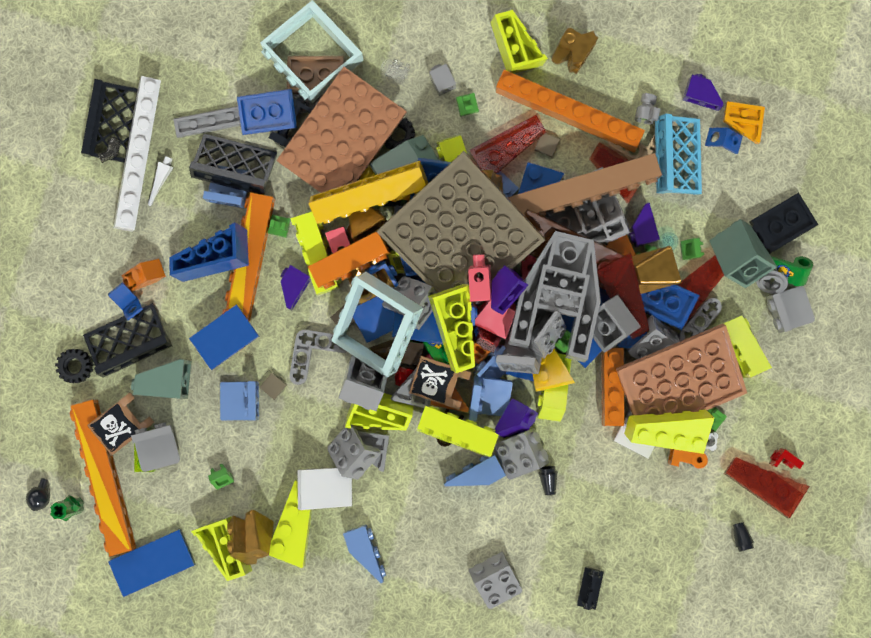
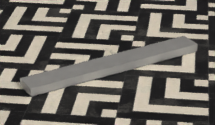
[173,94,323,138]

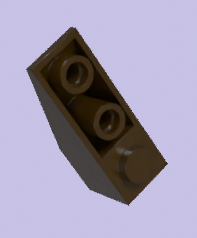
[368,339,424,366]

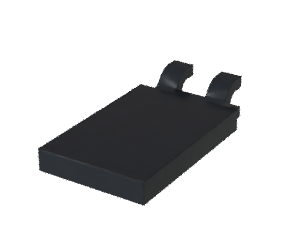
[749,192,819,254]

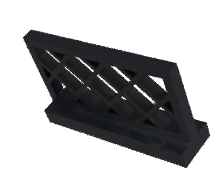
[81,79,138,163]
[189,134,277,195]
[83,303,173,378]

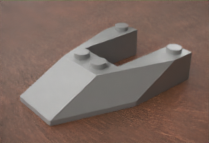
[508,231,601,362]

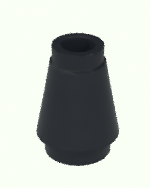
[538,466,558,496]
[733,522,755,552]

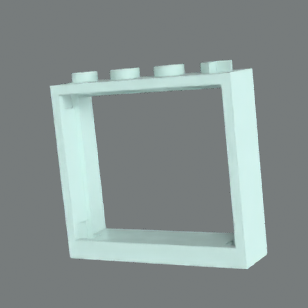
[260,0,363,103]
[331,272,423,378]

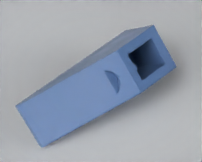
[444,454,506,486]
[343,525,386,583]

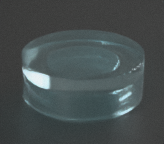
[658,232,679,250]

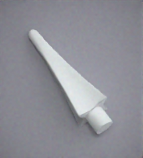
[148,156,173,206]

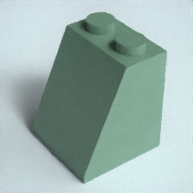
[710,219,777,288]
[131,359,192,399]

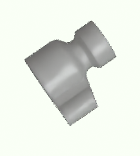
[634,93,661,124]

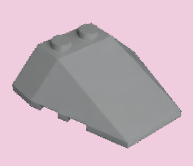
[544,167,630,243]

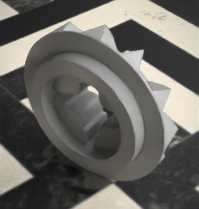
[756,268,788,294]

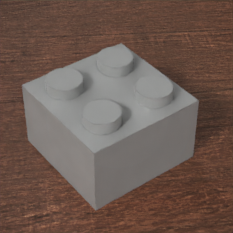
[593,295,641,353]

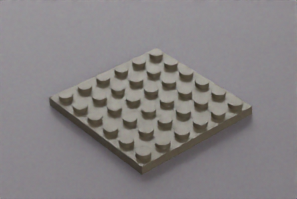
[377,151,545,303]

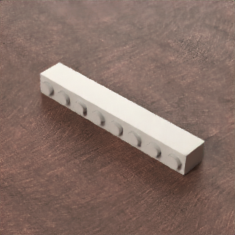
[113,76,161,232]

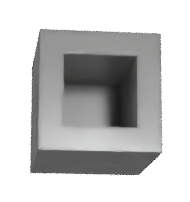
[429,64,456,96]

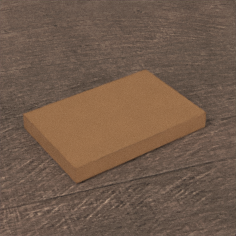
[287,56,344,94]

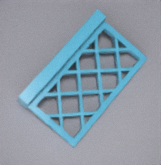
[655,114,702,195]

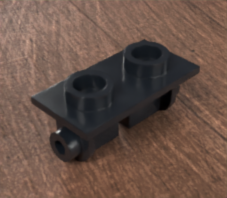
[577,567,604,610]

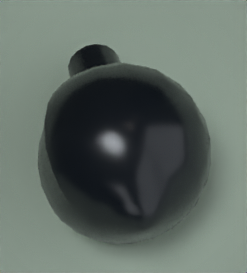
[26,478,50,511]

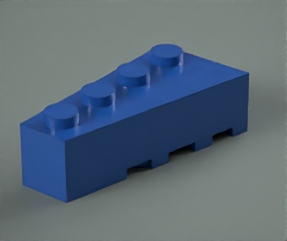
[518,162,564,194]
[169,222,249,282]

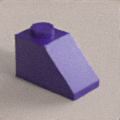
[683,74,724,111]
[628,203,660,248]
[280,265,311,311]
[491,266,528,315]
[495,398,538,438]

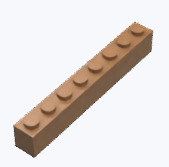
[507,153,662,217]

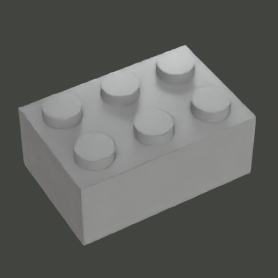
[339,355,387,411]

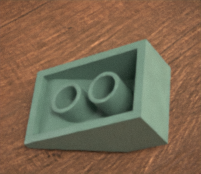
[369,135,439,175]

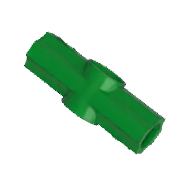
[50,495,84,521]

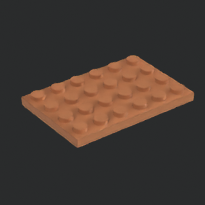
[276,67,407,193]
[616,324,747,415]

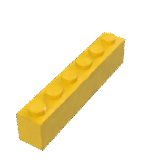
[308,161,428,224]

